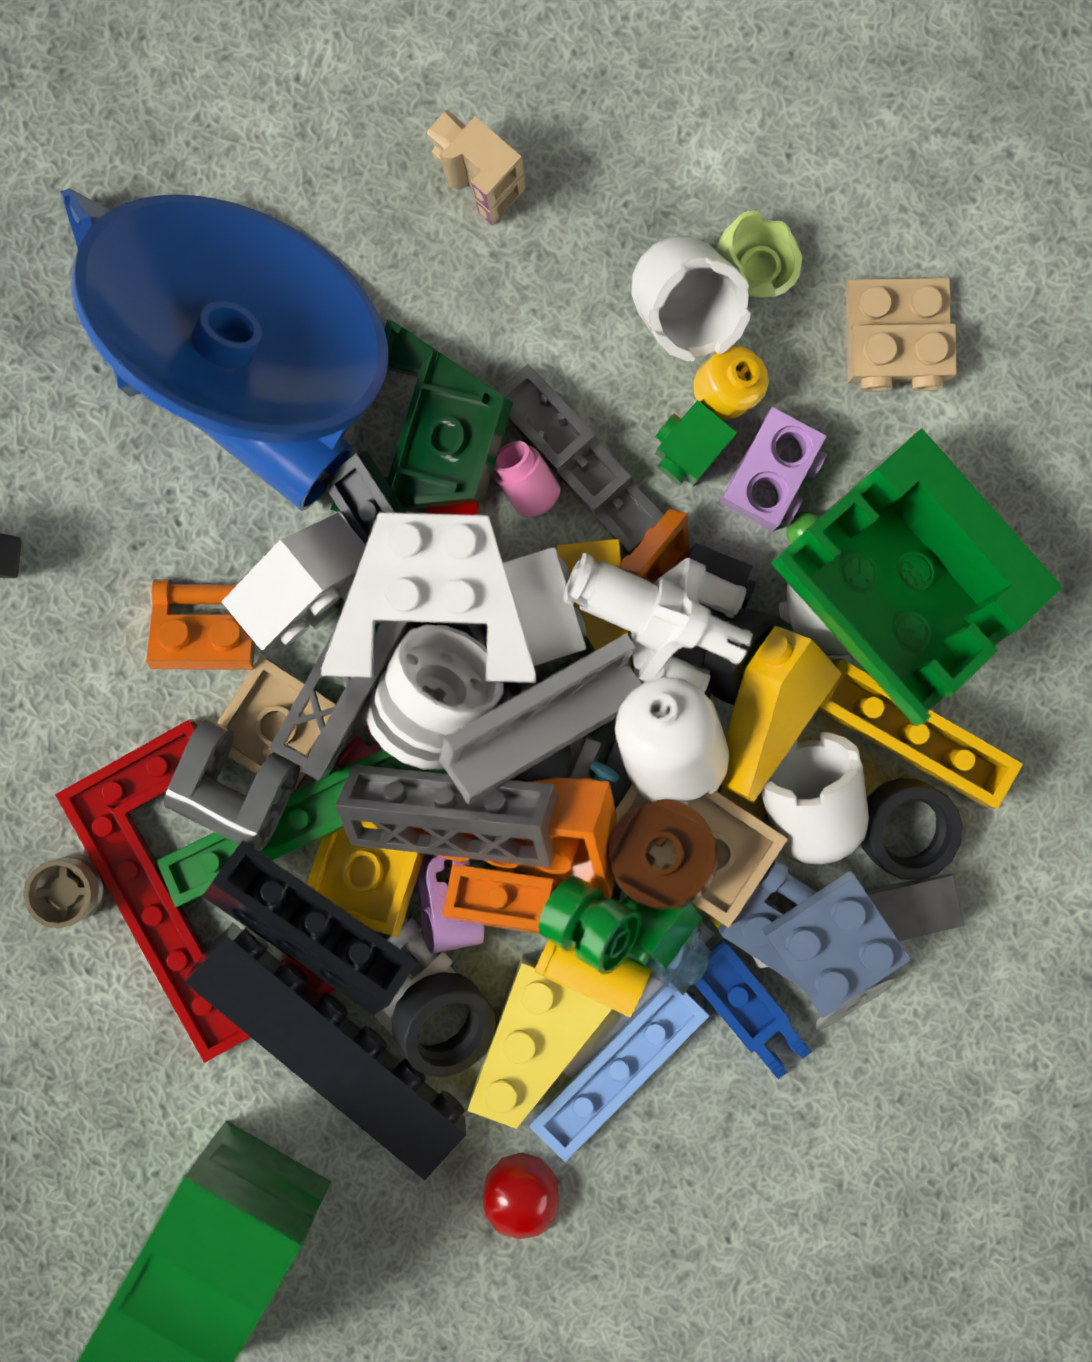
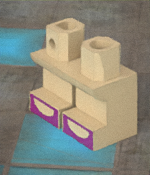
[426,109,526,225]

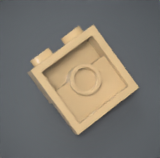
[846,278,957,392]

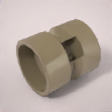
[23,854,108,928]

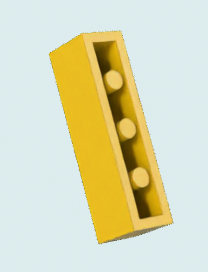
[817,659,1023,809]

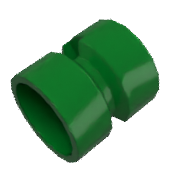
[538,876,641,975]

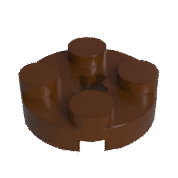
[608,799,718,910]

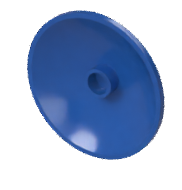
[71,195,388,511]

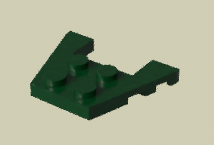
[330,320,513,514]

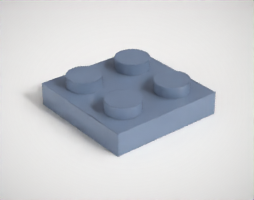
[762,870,911,1018]

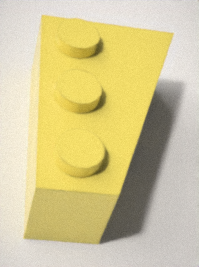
[468,955,612,1129]

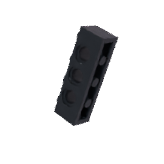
[202,840,417,1015]

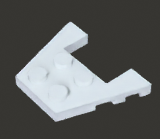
[321,513,536,682]

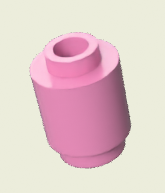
[493,441,561,517]

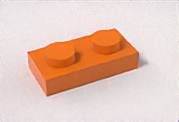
[619,509,690,583]
[442,864,558,934]

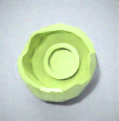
[716,210,802,298]

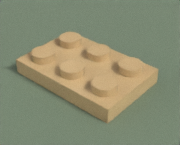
[616,784,788,928]

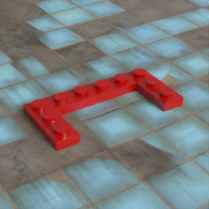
[55,719,336,1063]

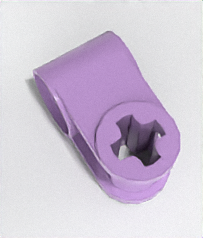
[416,854,484,954]

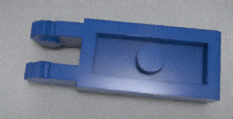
[684,939,812,1080]

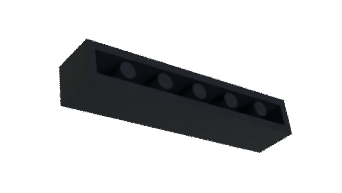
[185,922,466,1181]

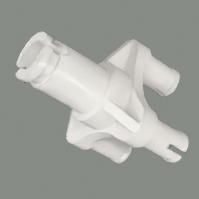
[563,553,752,693]

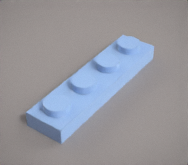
[529,977,709,1162]

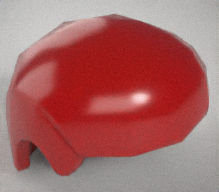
[482,1153,559,1239]

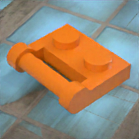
[146,579,255,670]

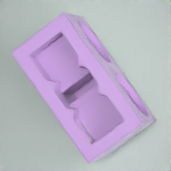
[719,407,827,532]

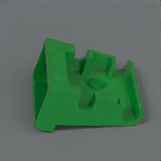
[770,428,1063,726]

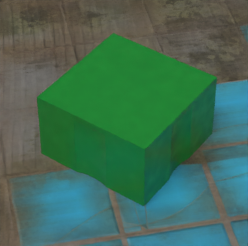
[76,1120,331,1362]

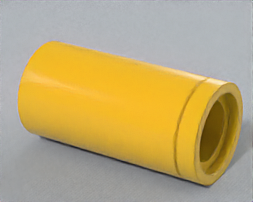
[534,940,652,1018]

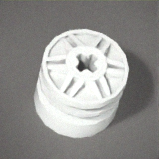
[365,625,504,769]

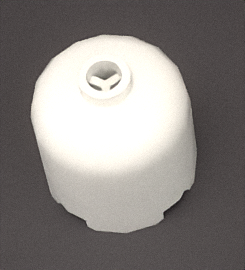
[631,236,751,361]
[615,677,730,805]
[761,732,869,865]

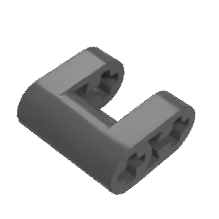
[164,719,300,852]

